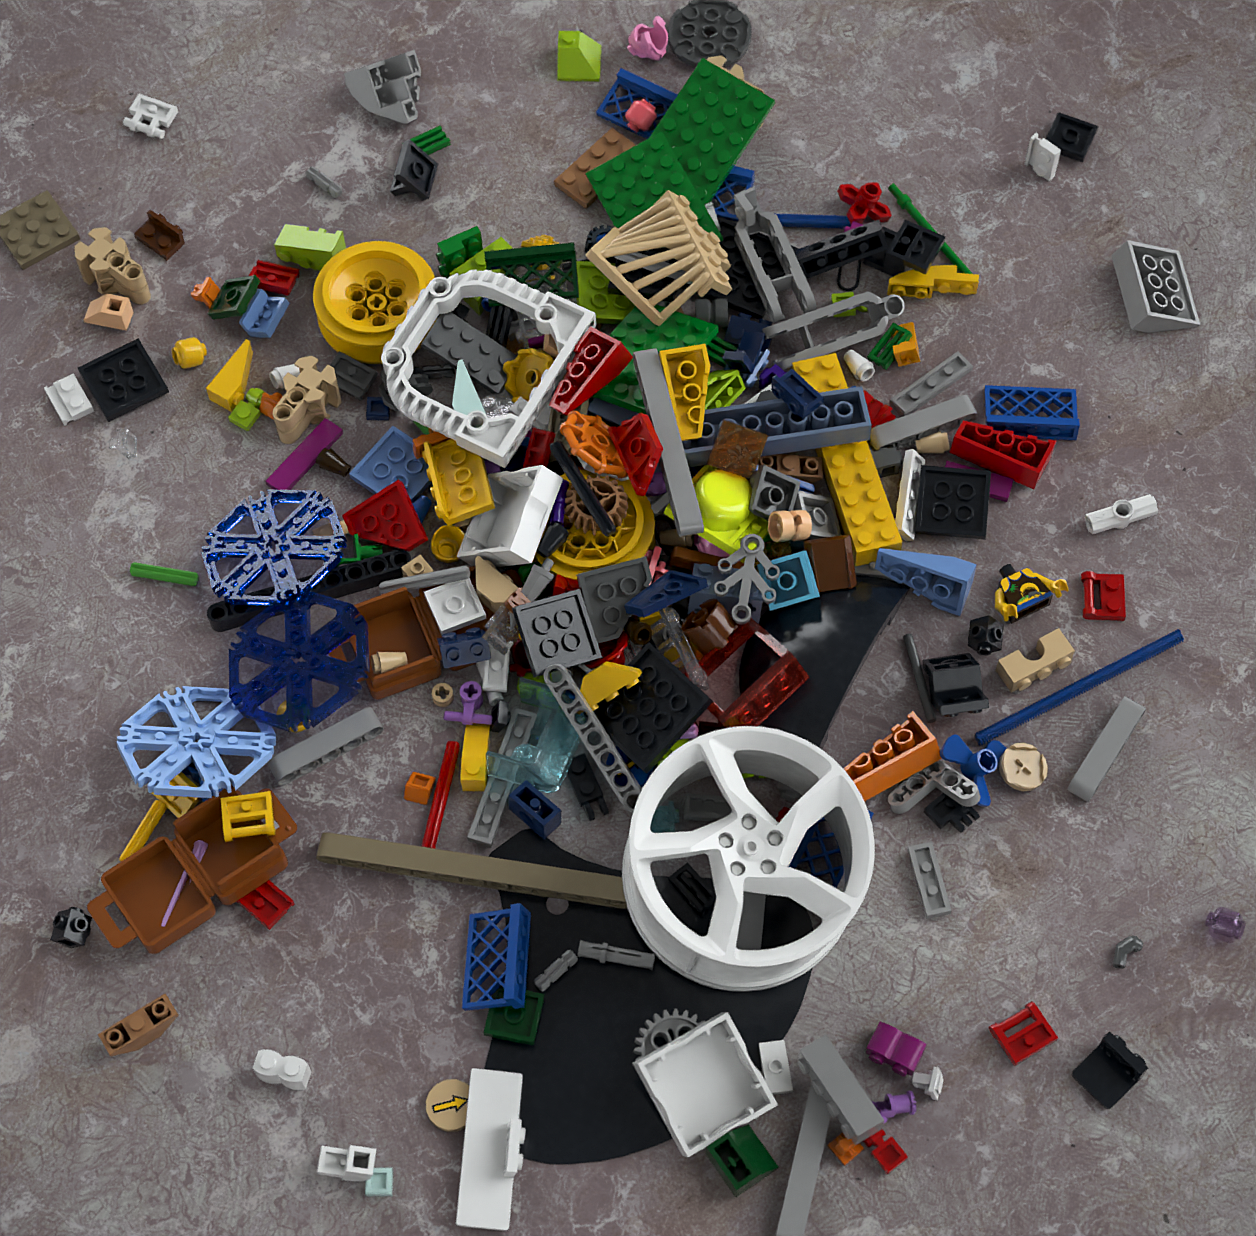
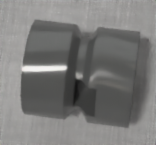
[695,298,728,328]

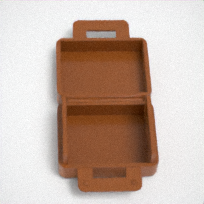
[324,565,523,700]
[87,785,297,954]

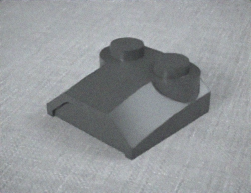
[749,465,801,521]

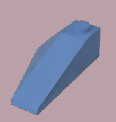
[875,548,977,616]

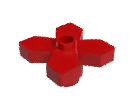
[837,182,892,224]

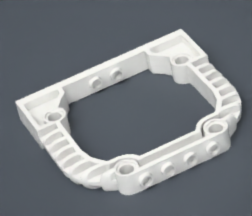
[381,270,596,468]

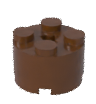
[681,598,739,655]

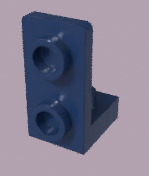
[722,331,766,374]

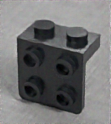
[1072,1031,1148,1109]

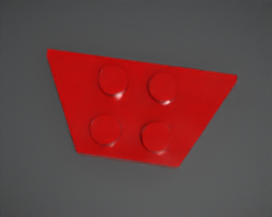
[607,413,663,497]

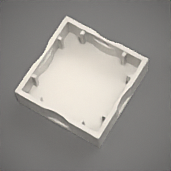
[457,465,563,567]
[633,1012,778,1157]

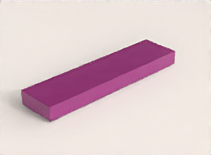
[265,418,343,497]

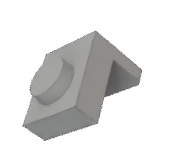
[734,187,757,227]

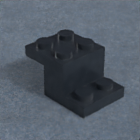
[863,220,946,277]
[922,653,989,717]

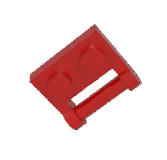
[1081,571,1126,621]
[989,1001,1058,1066]

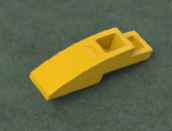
[887,265,979,299]

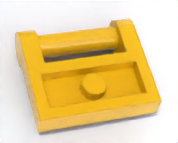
[221,791,275,842]

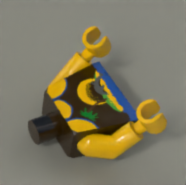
[995,564,1069,624]

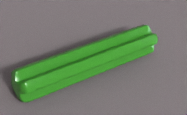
[130,562,199,586]

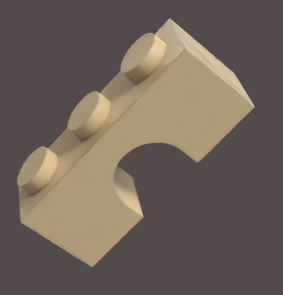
[996,628,1075,693]

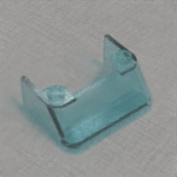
[486,677,587,793]

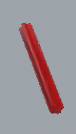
[421,741,460,849]

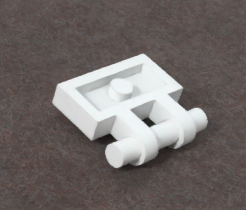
[123,94,178,139]

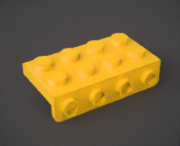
[422,439,495,526]

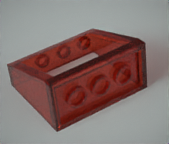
[684,618,810,729]

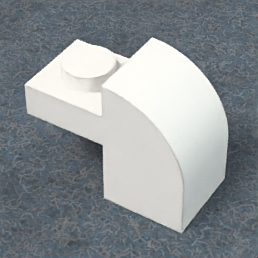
[317,1145,376,1181]

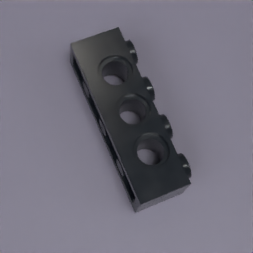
[795,219,889,279]

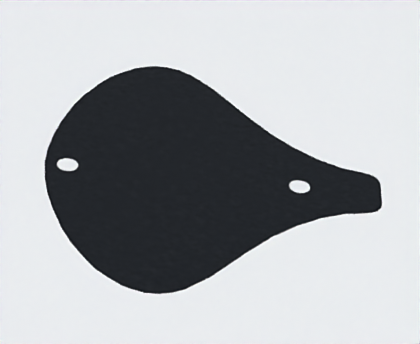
[484,829,814,1164]

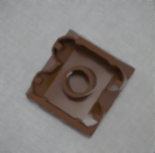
[803,535,857,593]

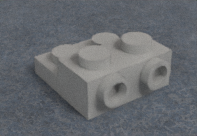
[793,491,841,540]

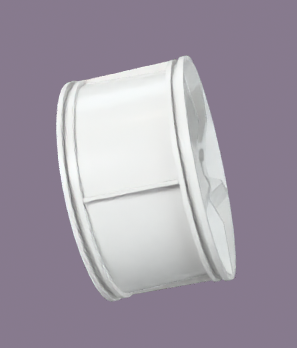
[622,726,875,992]

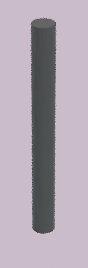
[903,634,936,723]

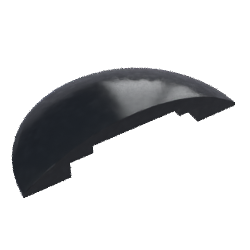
[739,575,910,749]

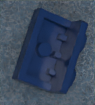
[724,312,773,352]
[771,369,824,419]
[437,628,491,668]

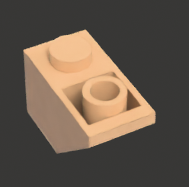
[84,294,134,331]

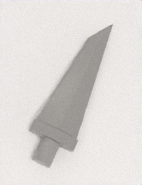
[510,558,554,631]

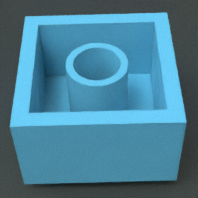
[757,551,820,611]

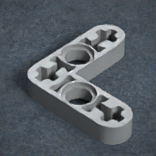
[888,760,980,814]

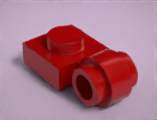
[863,1129,908,1175]

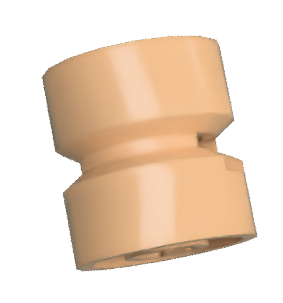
[768,510,812,542]

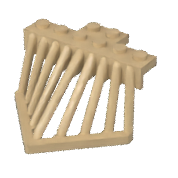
[585,190,732,326]

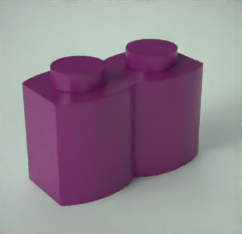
[866,1021,927,1076]

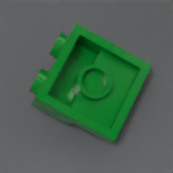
[436,226,483,279]

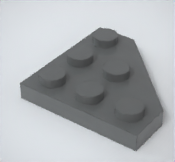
[576,556,652,643]

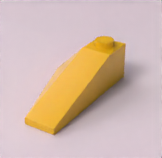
[659,344,710,441]

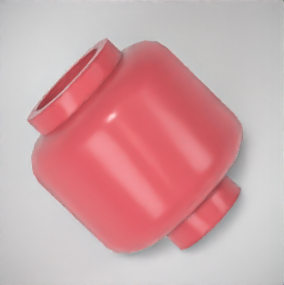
[625,99,657,132]

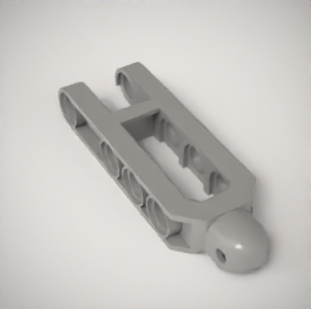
[735,202,816,323]
[762,291,905,370]

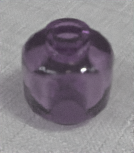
[1205,906,1246,943]

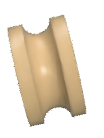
[432,683,454,707]

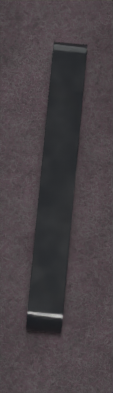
[207,549,411,632]

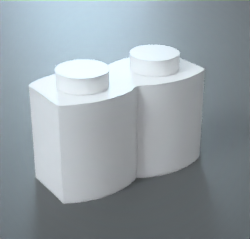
[253,1050,311,1090]

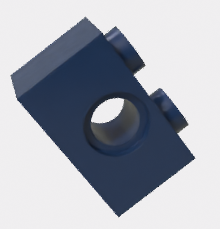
[509,780,561,839]

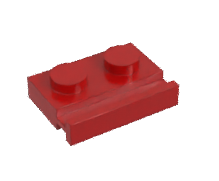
[249,260,300,296]
[236,880,295,930]

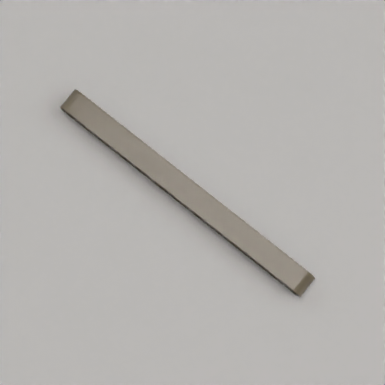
[316,832,628,909]

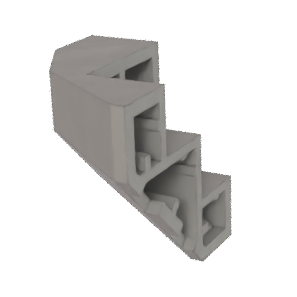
[344,50,421,123]

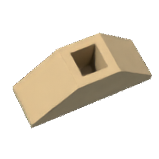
[475,556,518,613]

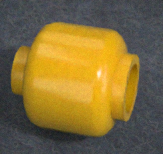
[171,337,207,369]

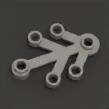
[714,534,780,624]

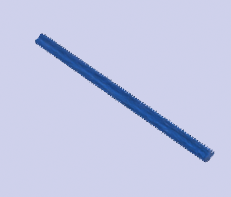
[974,629,1184,746]

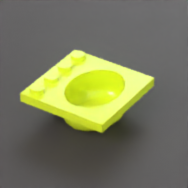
[664,464,769,563]

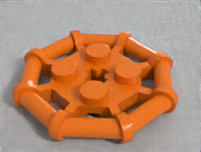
[560,410,628,478]

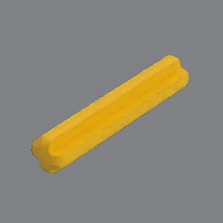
[119,800,167,862]

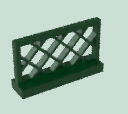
[484,242,579,307]

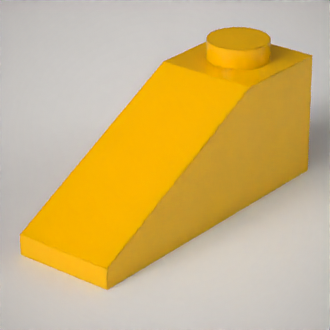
[206,339,253,412]
[460,723,490,792]

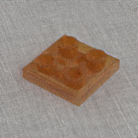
[707,419,768,479]

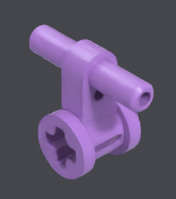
[444,681,493,725]

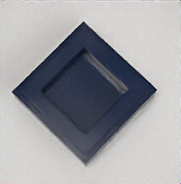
[366,397,390,421]

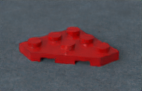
[342,480,429,552]

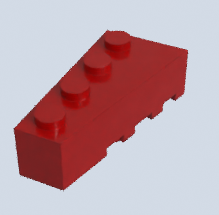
[950,420,1057,490]

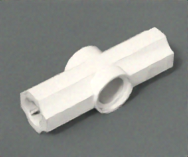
[1085,494,1158,535]

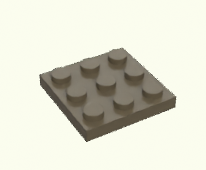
[0,190,80,270]

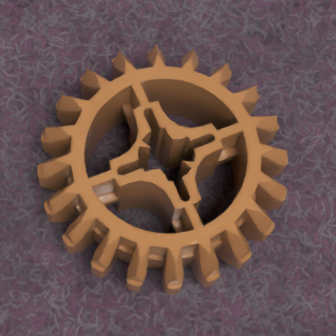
[565,474,628,536]

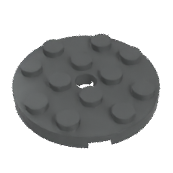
[668,0,752,68]

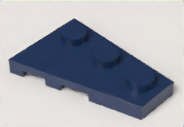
[624,570,708,617]

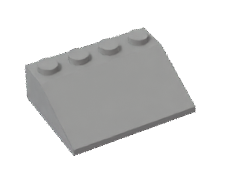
[1111,240,1200,333]

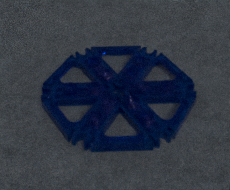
[201,489,347,606]
[229,590,370,732]

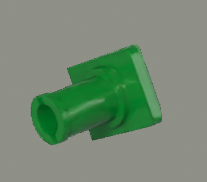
[332,534,383,569]

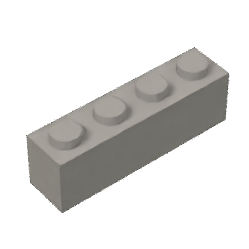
[797,1035,884,1145]

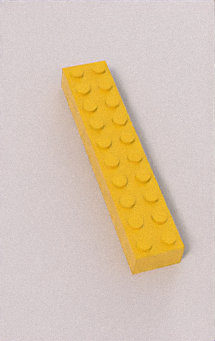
[792,353,902,567]

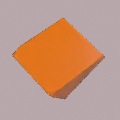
[404,772,436,805]

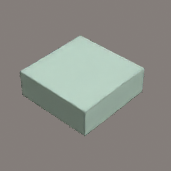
[365,1168,393,1196]

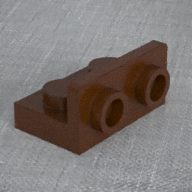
[134,210,185,261]

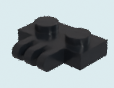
[924,781,980,833]

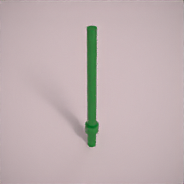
[888,183,973,274]

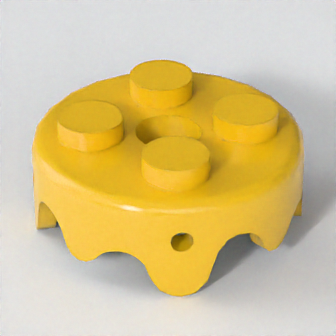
[503,348,554,403]

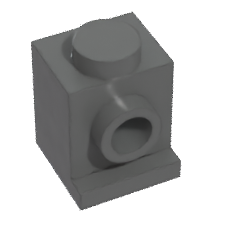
[869,447,903,478]

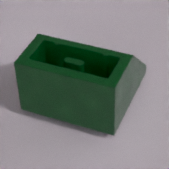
[706,1124,779,1197]

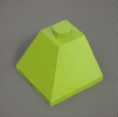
[557,31,602,82]

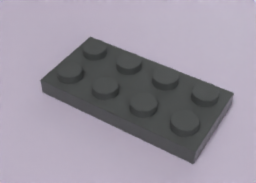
[420,312,517,396]

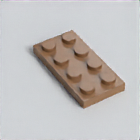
[554,128,636,209]

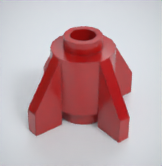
[863,390,896,429]

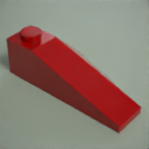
[549,326,633,416]

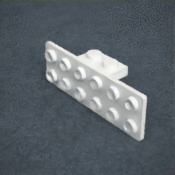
[456,1068,525,1231]

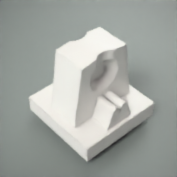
[912,1067,943,1100]

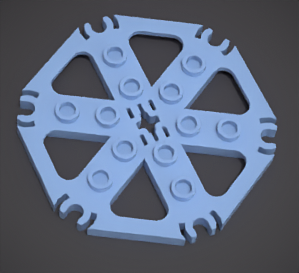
[116,686,276,798]

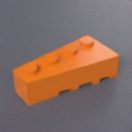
[843,711,942,802]

